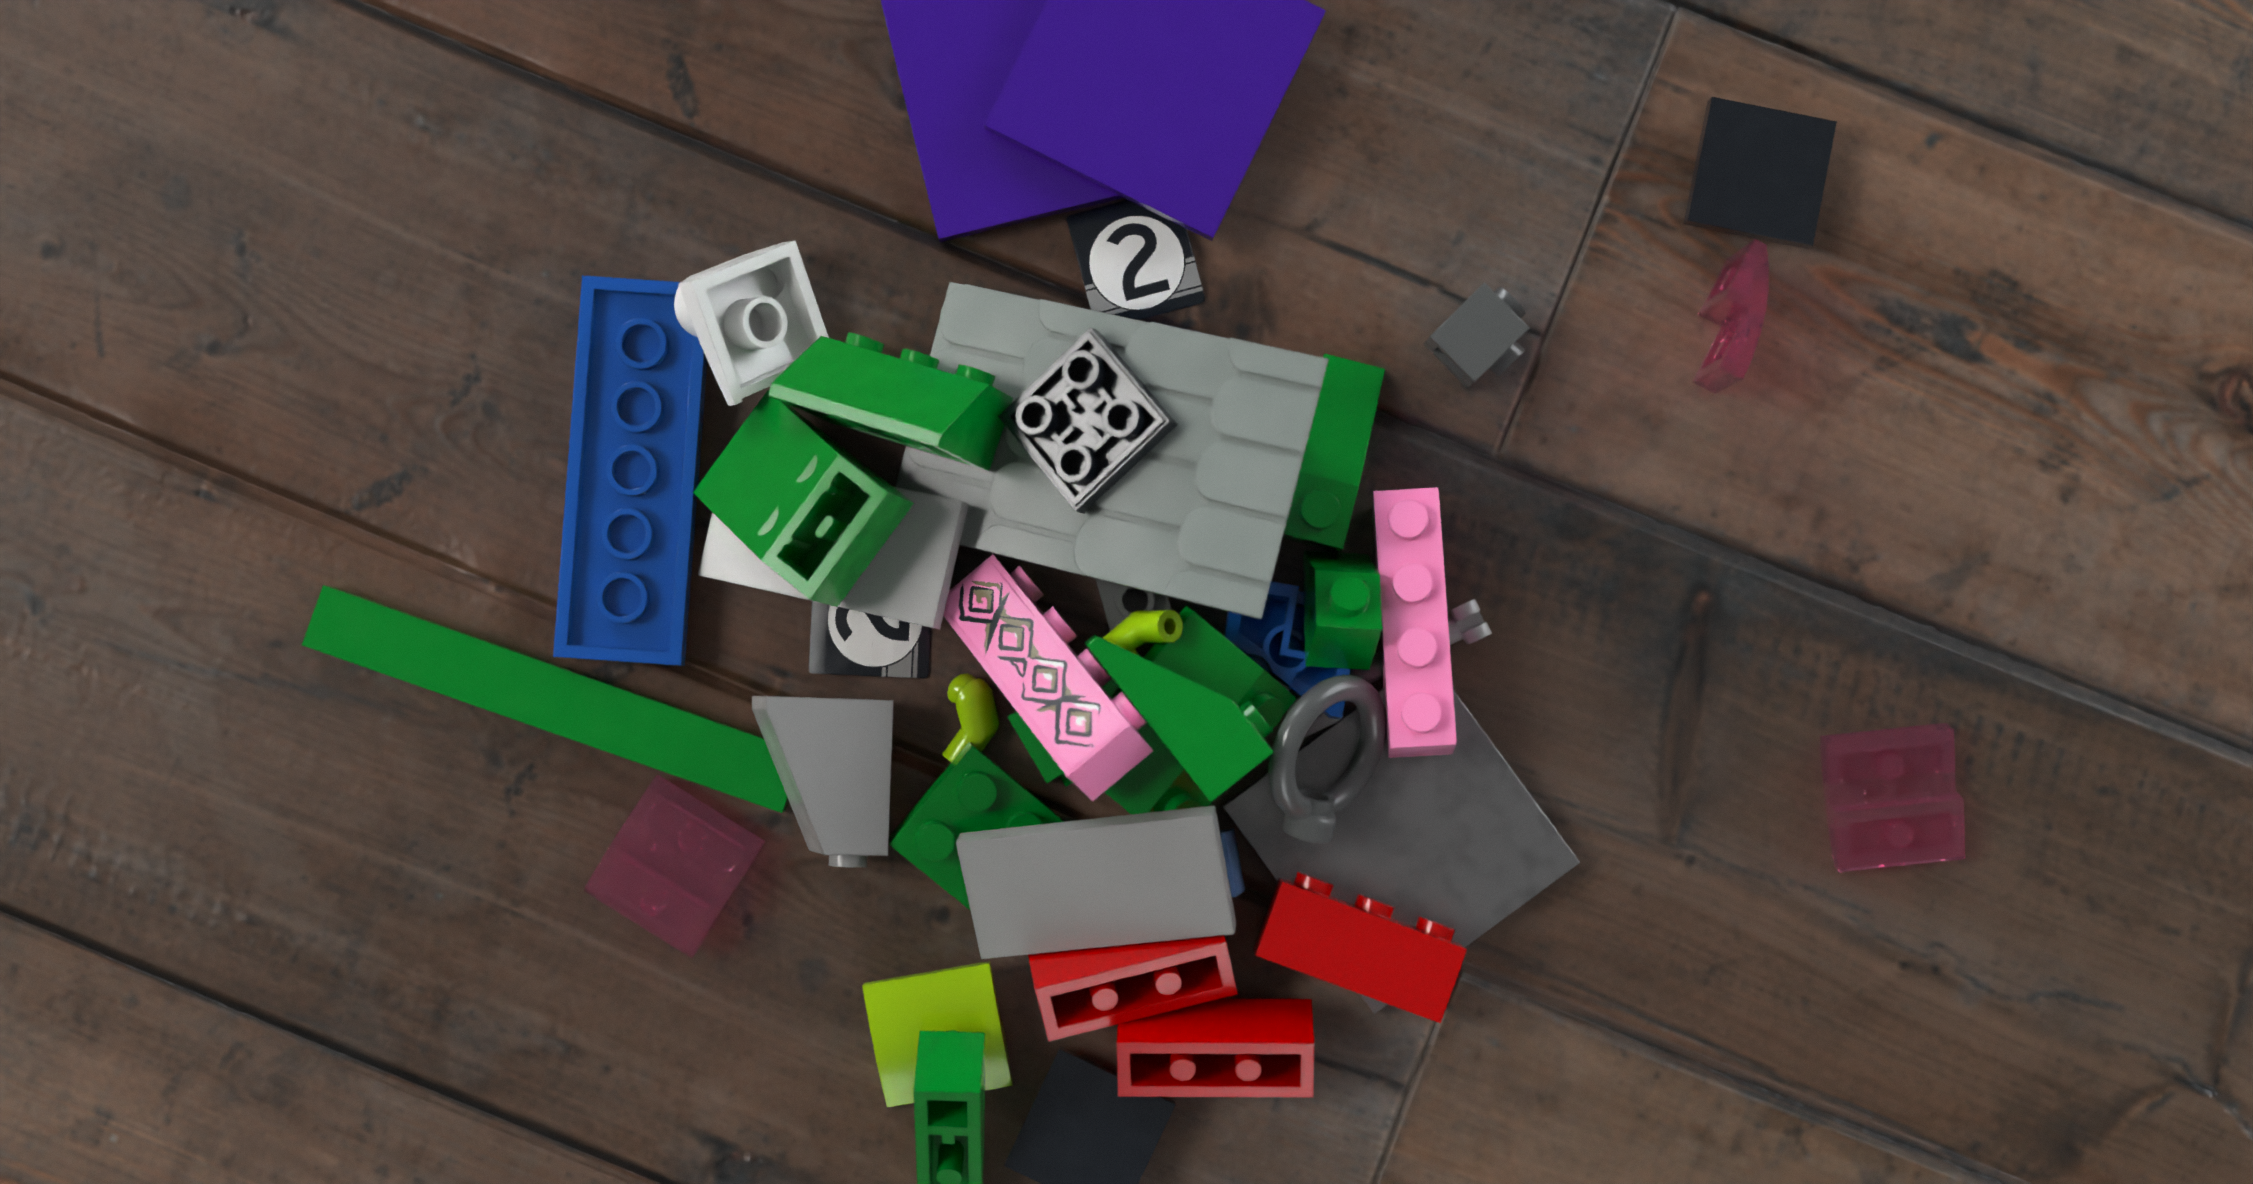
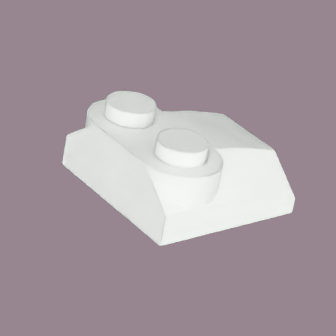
[674,240,829,406]

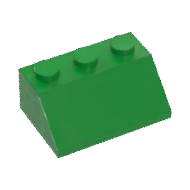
[768,332,1013,471]
[1104,606,1297,814]

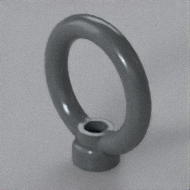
[1269,675,1387,843]

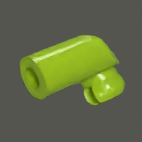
[1102,610,1183,656]
[942,673,999,762]

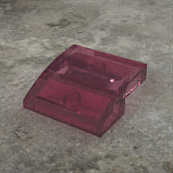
[1693,239,1769,393]
[1820,723,1965,872]
[584,774,765,959]

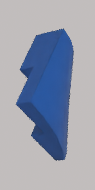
[1224,581,1350,720]

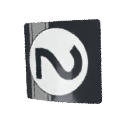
[1066,200,1205,320]
[809,601,931,678]

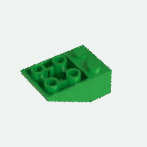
[693,390,914,607]

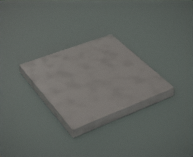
[1223,688,1580,1014]

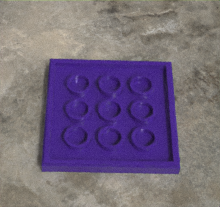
[881,0,1123,242]
[984,0,1326,241]

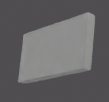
[698,487,969,630]
[956,805,1237,959]

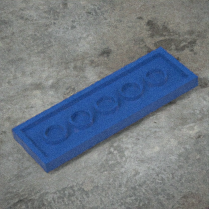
[553,275,707,666]

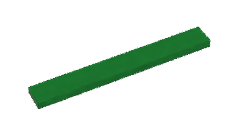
[302,585,789,813]

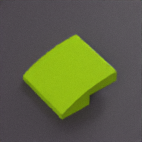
[862,961,1013,1108]

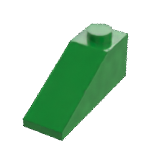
[1282,353,1385,552]
[1085,635,1274,802]
[913,1031,986,1184]

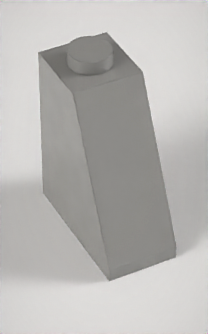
[752,696,893,867]

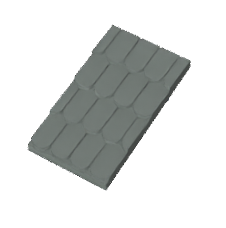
[895,282,1328,619]

